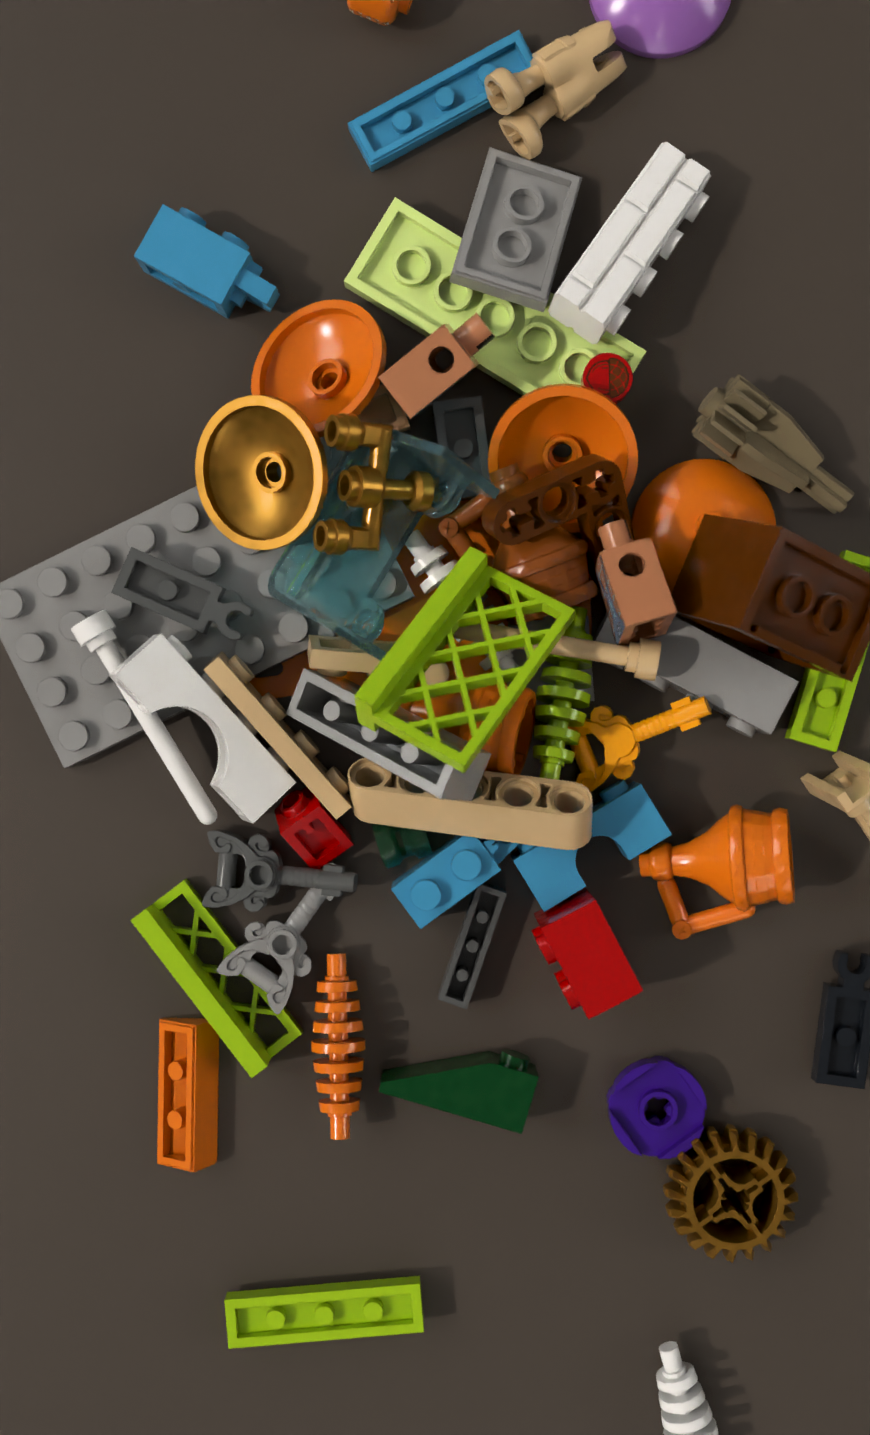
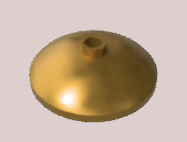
[195,395,328,550]

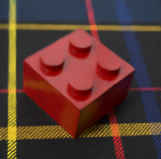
[531,888,643,1020]

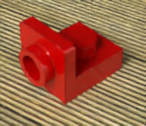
[275,787,354,869]

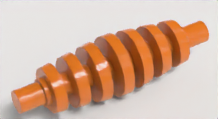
[311,953,365,1140]

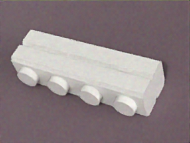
[548,141,711,344]

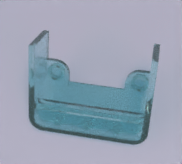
[268,430,500,661]

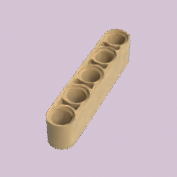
[347,758,592,850]

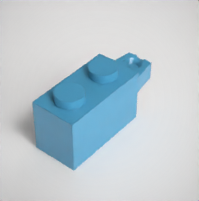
[134,204,280,318]
[391,835,518,929]

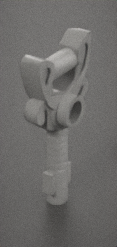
[217,861,336,1015]

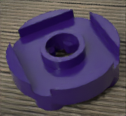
[607,1056,707,1159]

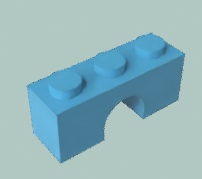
[511,780,672,912]

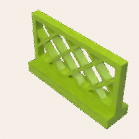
[354,546,576,773]

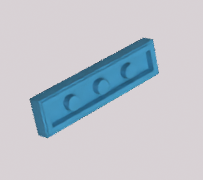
[347,30,533,172]

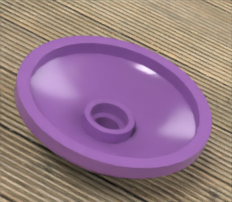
[589,0,731,59]

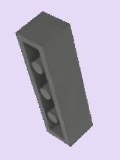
[438,882,507,1009]

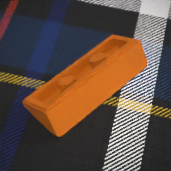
[157,1018,219,1172]

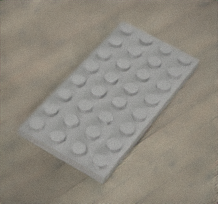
[0,436,415,769]

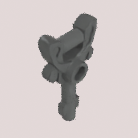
[202,829,358,912]

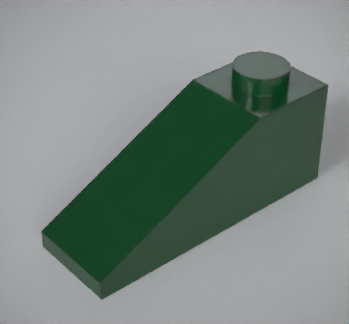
[379,1049,539,1134]

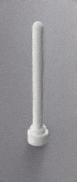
[71,609,217,825]

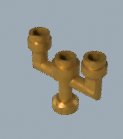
[313,413,435,555]

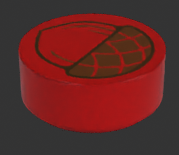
[581,353,633,404]

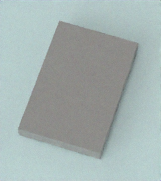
[449,147,583,312]

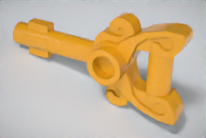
[568,695,712,792]

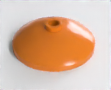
[251,299,387,437]
[488,384,638,532]
[631,459,776,594]

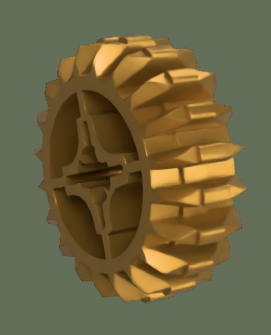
[663,1123,799,1263]

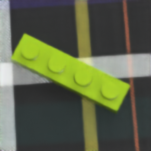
[785,550,870,752]
[224,1276,424,1349]

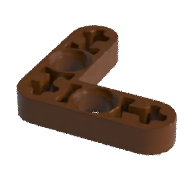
[482,454,635,584]

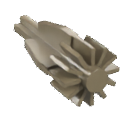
[691,374,854,514]

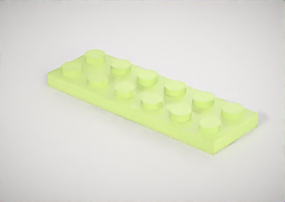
[344,197,647,396]

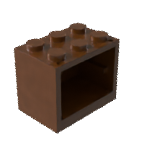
[671,514,870,681]

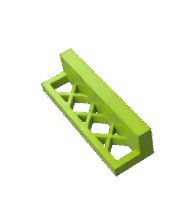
[130,878,303,1078]

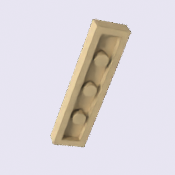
[203,651,352,820]

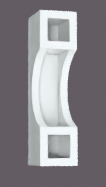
[109,633,296,824]

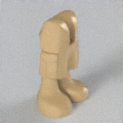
[484,20,627,160]

